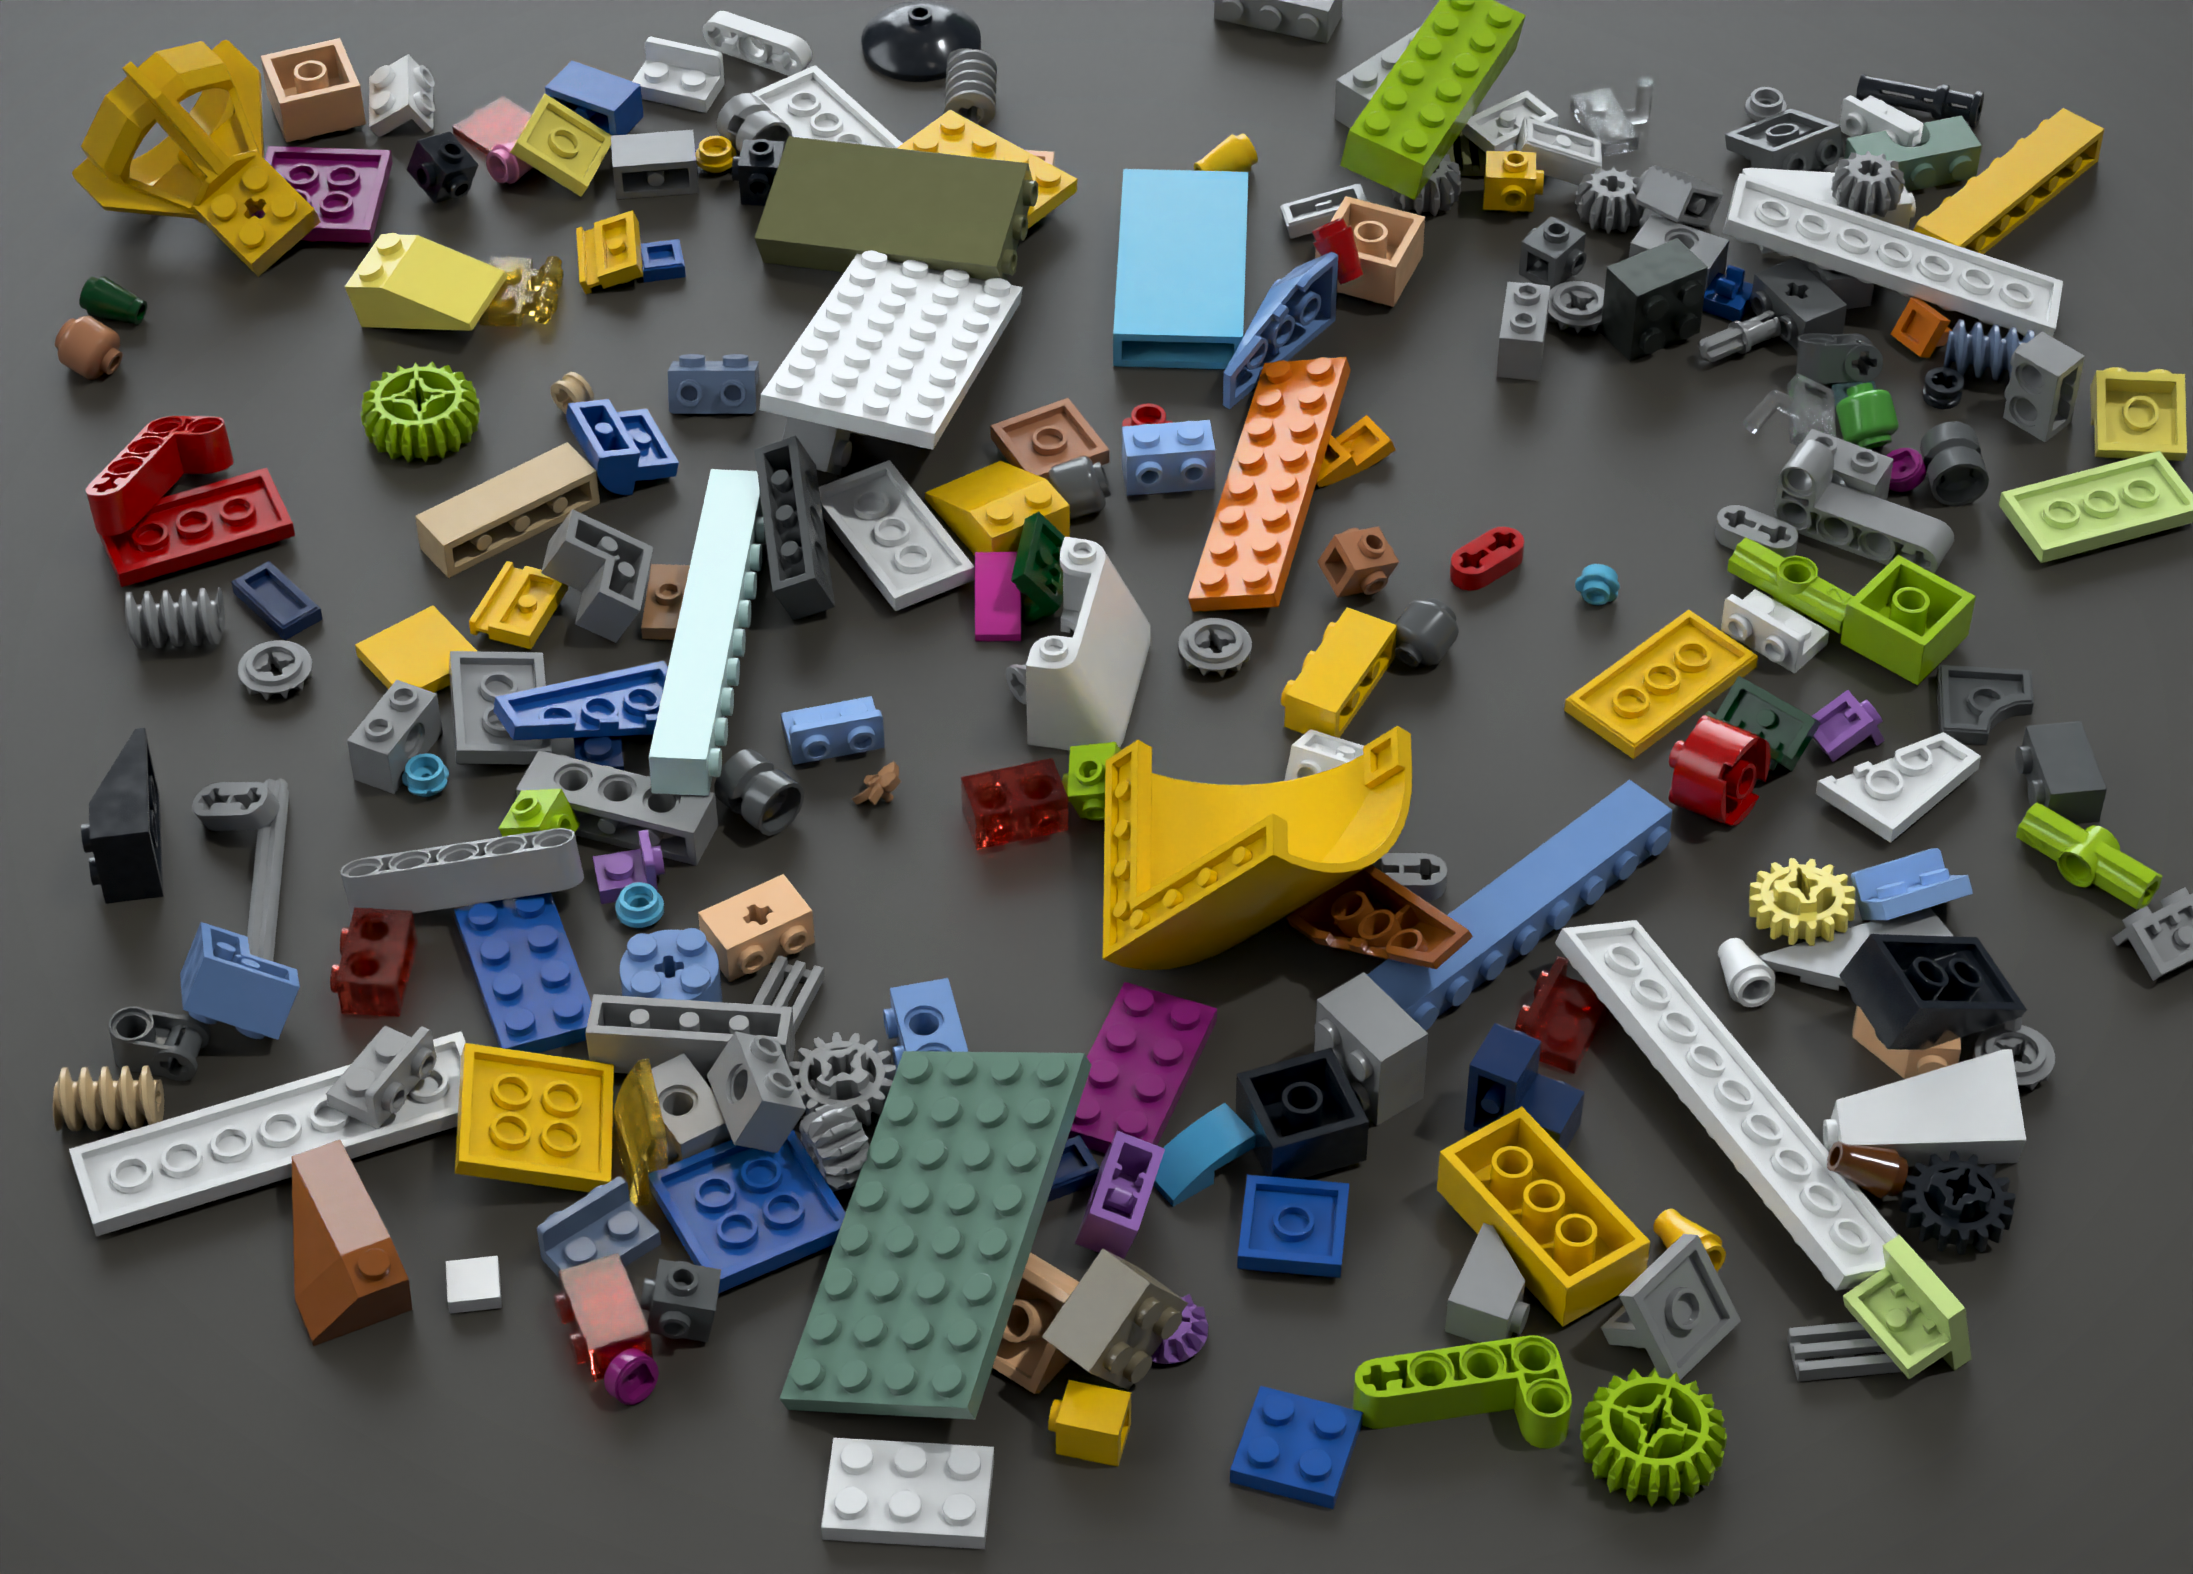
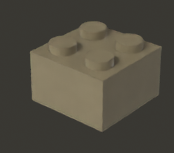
[1042,1248,1188,1390]

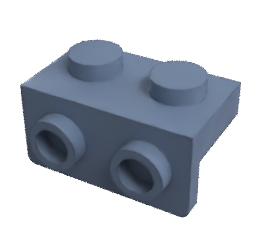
[668,354,759,414]

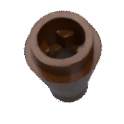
[1827,1141,1908,1198]

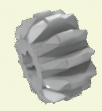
[1831,151,1905,217]
[1392,154,1461,216]
[1575,166,1646,234]
[799,1101,869,1192]

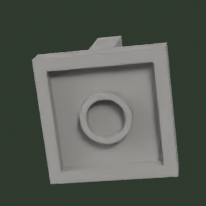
[1601,1234,1741,1380]

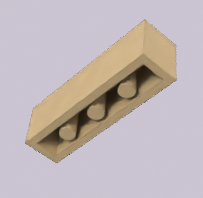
[415,442,600,578]

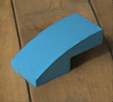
[1153,1103,1256,1207]

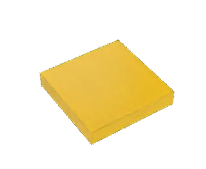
[355,605,477,693]

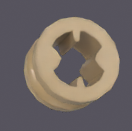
[550,372,594,414]

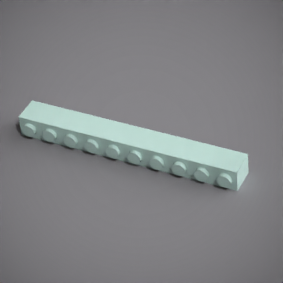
[649,469,766,796]

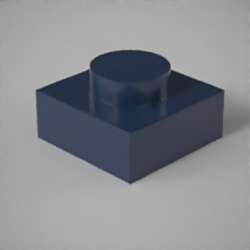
[574,736,624,771]

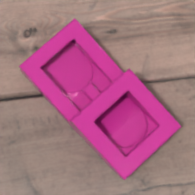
[975,552,1021,641]

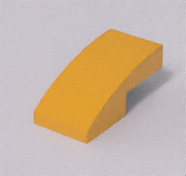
[1316,415,1396,487]

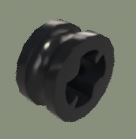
[1922,367,1964,409]

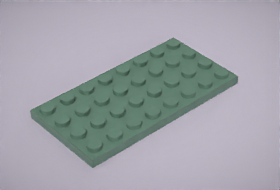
[779,1051,1092,1420]

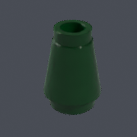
[79,276,147,325]

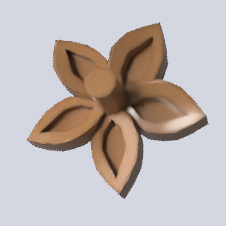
[852,761,901,805]

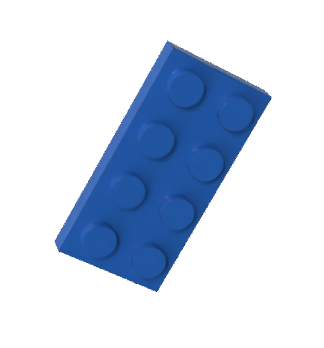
[454,892,592,1053]

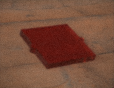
[452,96,532,155]

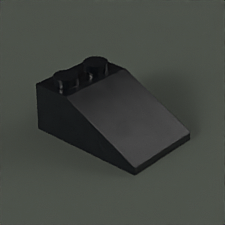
[81,728,164,904]
[1839,934,2027,1050]

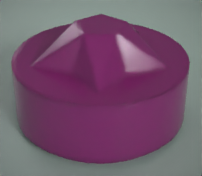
[1886,448,1927,492]
[604,1349,659,1405]

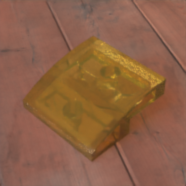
[613,1058,668,1206]

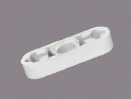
[702,11,812,76]

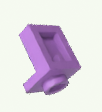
[1812,690,1885,762]
[593,830,665,904]

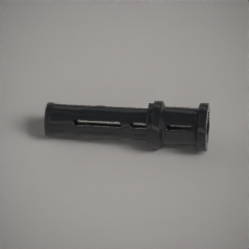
[1856,74,1984,128]

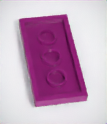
[1067,982,1217,1153]

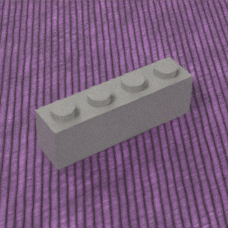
[585,994,795,1079]

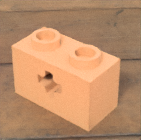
[698,874,815,982]

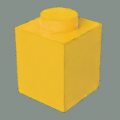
[1048,1380,1131,1467]

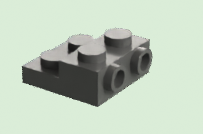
[1725,108,1844,171]

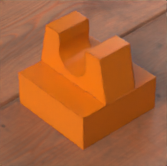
[1890,298,1952,358]

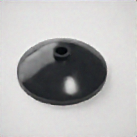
[861,0,981,82]

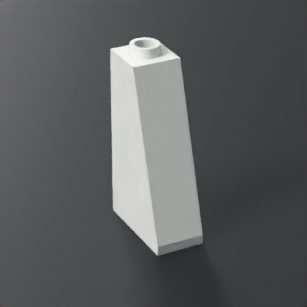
[1823,1049,2026,1166]

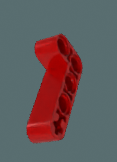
[85,416,234,536]

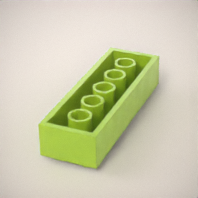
[1340,0,1526,200]

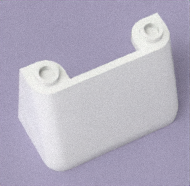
[1026,537,1150,750]

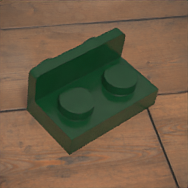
[1011,511,1065,624]

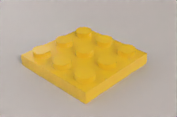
[455,1043,614,1192]

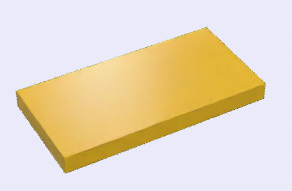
[1564,609,1758,759]

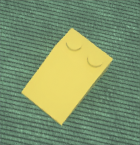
[345,233,507,331]

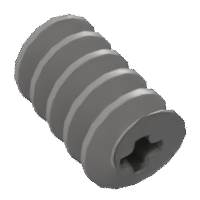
[944,48,997,127]
[125,587,225,649]

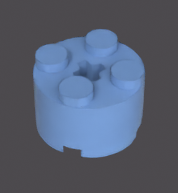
[620,928,723,1002]

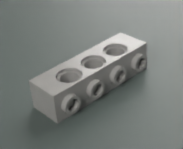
[516,750,718,866]

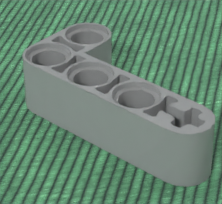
[1774,440,1954,574]

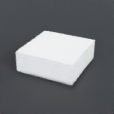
[446,1256,502,1314]

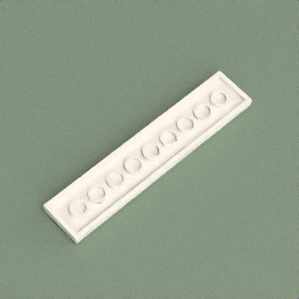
[1555,920,1898,1291]

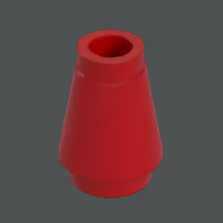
[1312,217,1363,285]

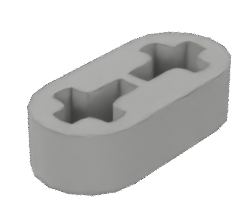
[1715,505,1798,558]
[192,782,280,831]
[1371,853,1447,901]

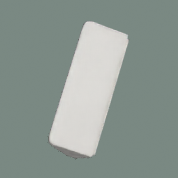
[1516,117,1602,185]

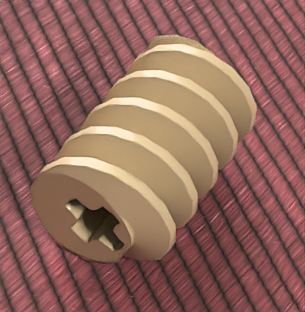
[53,1065,165,1131]

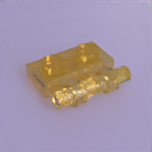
[479,256,564,326]

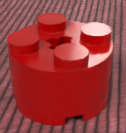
[1668,715,1771,825]

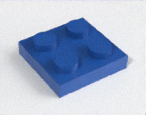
[1237,1175,1349,1278]
[1230,1386,1363,1509]

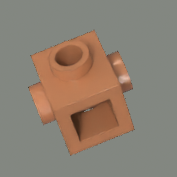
[1317,526,1399,598]

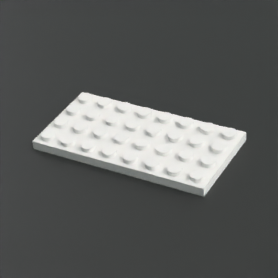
[759,250,1023,450]

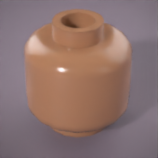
[55,315,123,380]

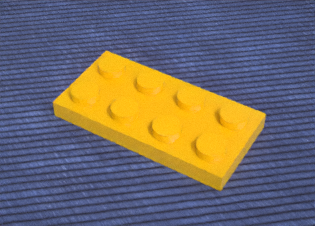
[897,110,1077,228]

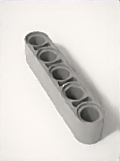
[340,828,584,921]

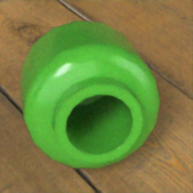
[1836,383,1899,449]

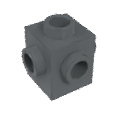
[1519,216,1586,290]
[639,1259,721,1342]

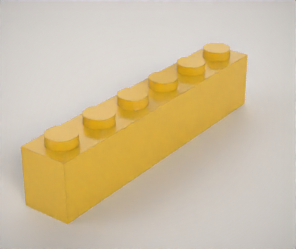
[1913,108,2104,254]

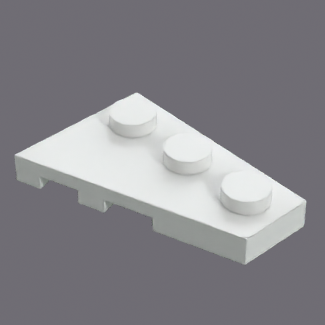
[1816,732,1981,843]

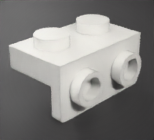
[369,54,435,138]

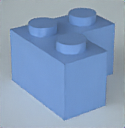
[180,922,300,1040]

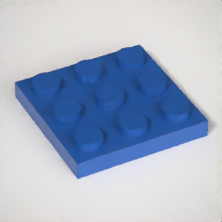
[647,1130,846,1293]

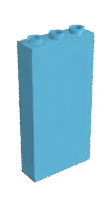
[1113,169,1248,369]

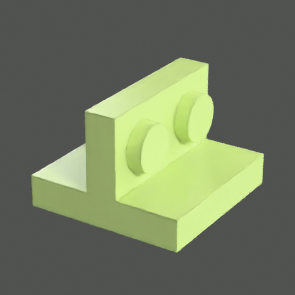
[1843,1234,1971,1379]

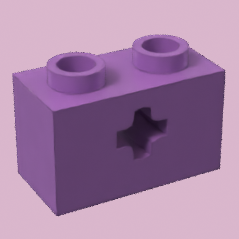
[1075,1131,1165,1259]

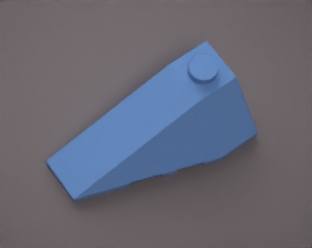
[1223,252,1338,409]

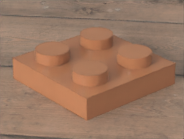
[990,398,1109,483]

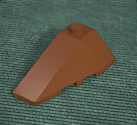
[1286,865,1473,969]
[291,1139,413,1346]

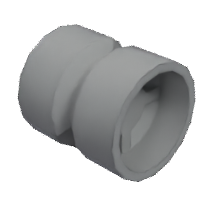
[717,93,792,153]

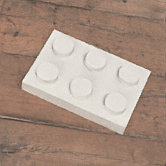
[821,1438,994,1549]

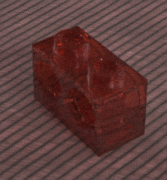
[961,758,1068,850]
[330,907,418,1017]

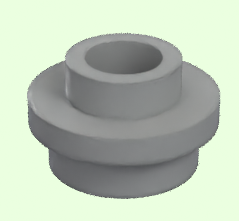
[1745,87,1787,122]

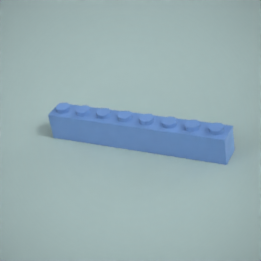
[1367,780,1672,1031]

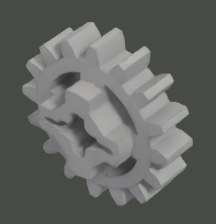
[789,1032,896,1126]

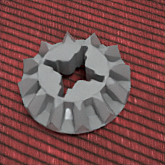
[1548,281,1604,334]
[1178,618,1252,677]
[238,640,312,700]
[1973,1024,2055,1091]

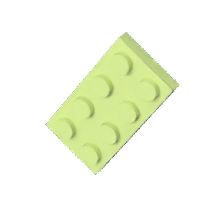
[1999,451,2193,563]

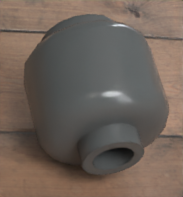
[1049,456,1111,521]
[1395,598,1459,667]

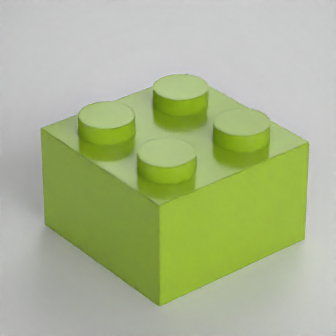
[1840,555,1976,685]

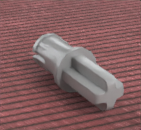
[1698,310,1781,362]

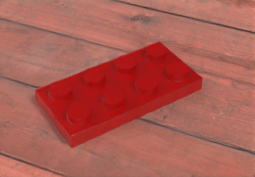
[99,468,295,587]

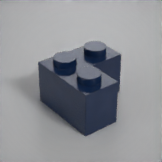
[1464,1023,1584,1151]

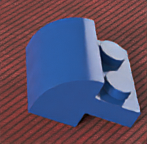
[566,399,679,495]

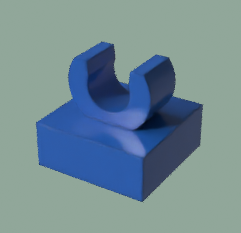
[1703,265,1753,321]

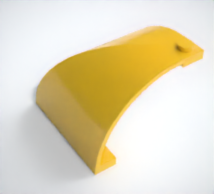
[1103,726,1412,970]

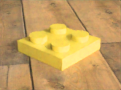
[510,93,612,197]

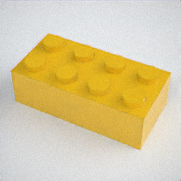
[1437,1106,1650,1326]

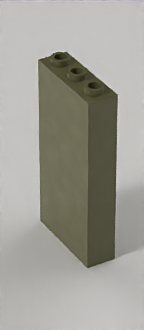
[754,136,1038,281]

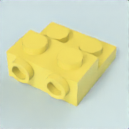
[2090,367,2187,461]

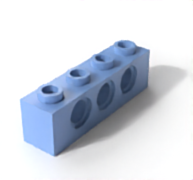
[883,978,968,1071]

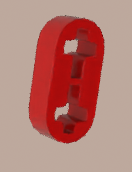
[1450,526,1525,591]

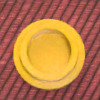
[695,136,737,173]

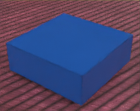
[641,239,686,283]

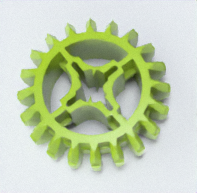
[360,362,480,463]
[1580,1367,1727,1507]

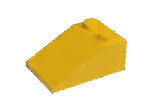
[925,461,1070,556]

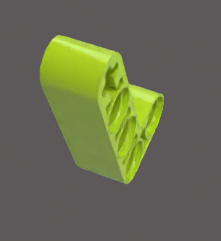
[1353,1335,1572,1449]

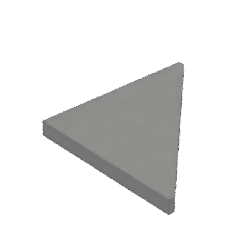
[1759,907,2022,1032]

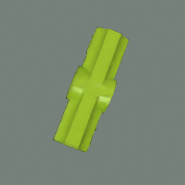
[1727,537,1854,634]
[2016,802,2162,910]

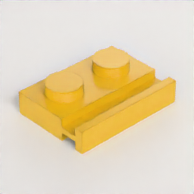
[576,210,643,294]
[469,561,569,649]

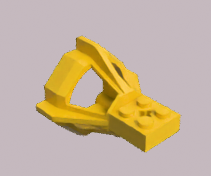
[72,40,321,277]

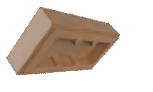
[641,564,690,640]

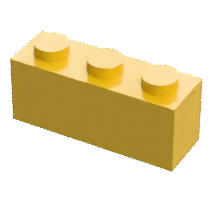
[1281,607,1397,738]

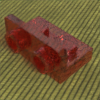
[1515,956,1609,1074]

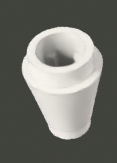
[1718,938,1775,1007]

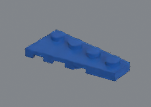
[493,661,668,740]

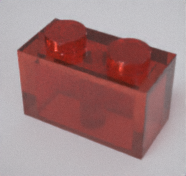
[553,1253,653,1382]

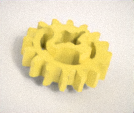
[1749,858,1855,946]

